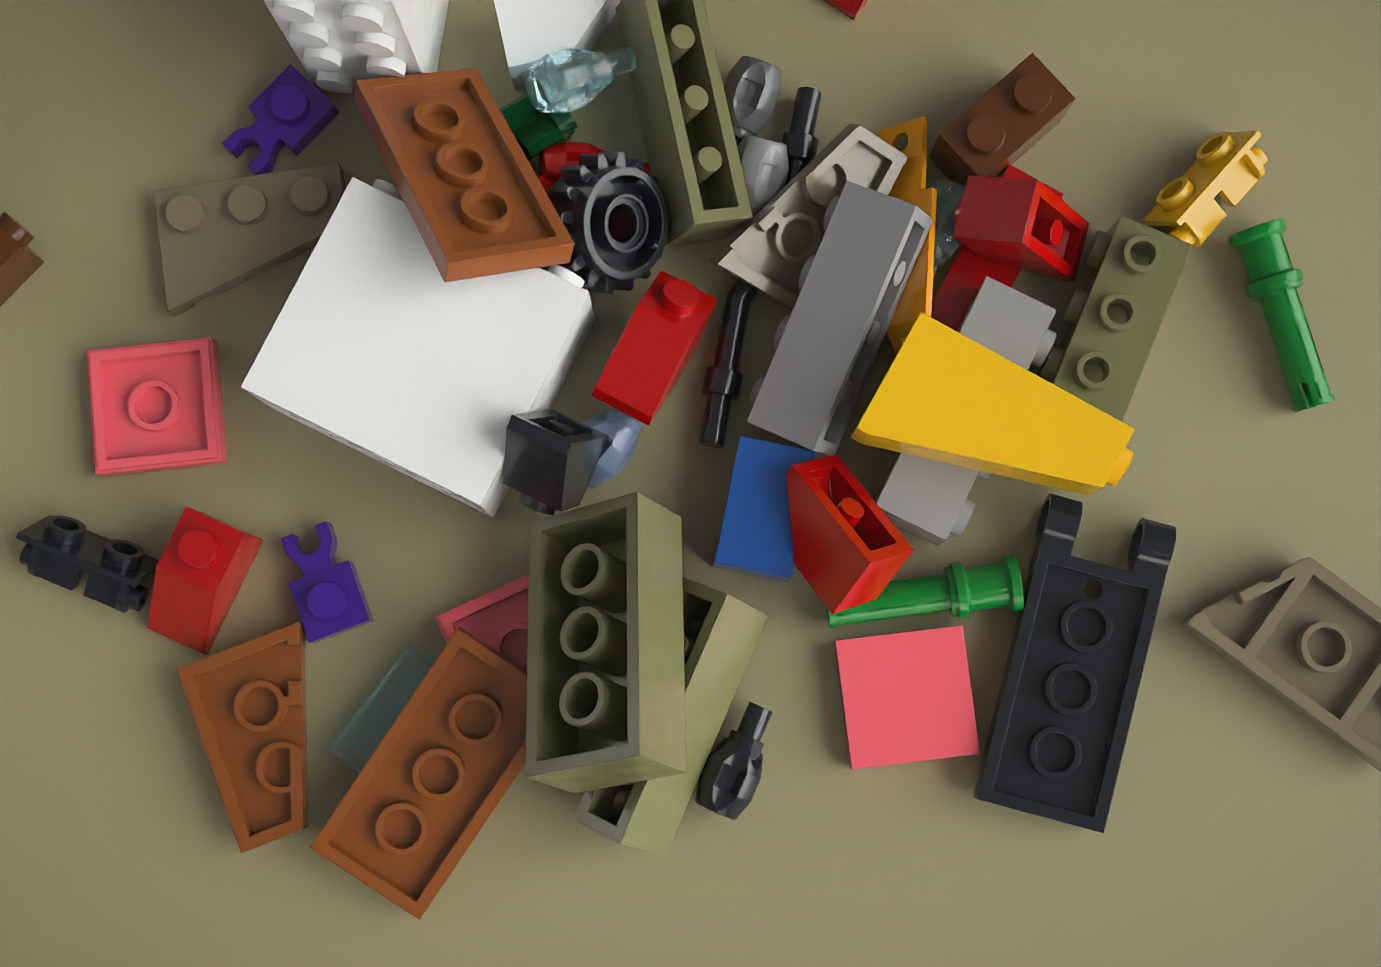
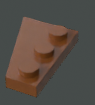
[176,622,309,853]

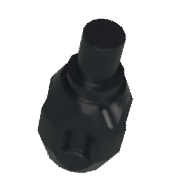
[695,701,773,820]

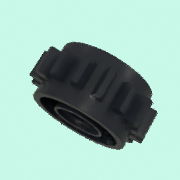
[547,152,669,294]

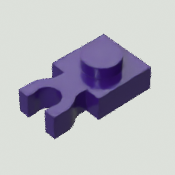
[222,64,339,175]
[281,521,374,643]

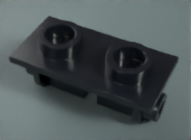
[16,515,159,613]

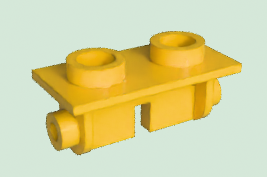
[1142,131,1267,247]

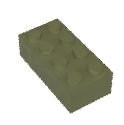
[525,492,686,793]

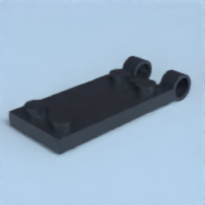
[973,493,1176,833]

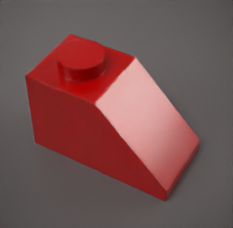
[953,176,1089,283]
[591,270,718,426]
[786,454,914,614]
[147,506,263,655]

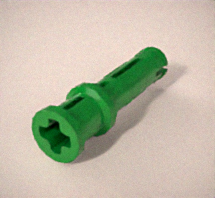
[1229,219,1335,413]
[826,554,1024,629]

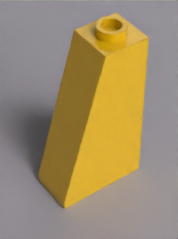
[850,312,1135,495]

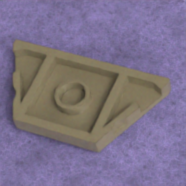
[1181,557,1381,772]

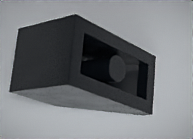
[503,409,609,515]

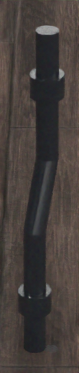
[698,87,822,448]

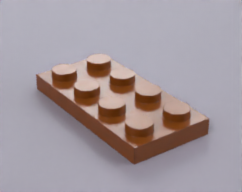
[353,68,575,282]
[309,626,527,920]

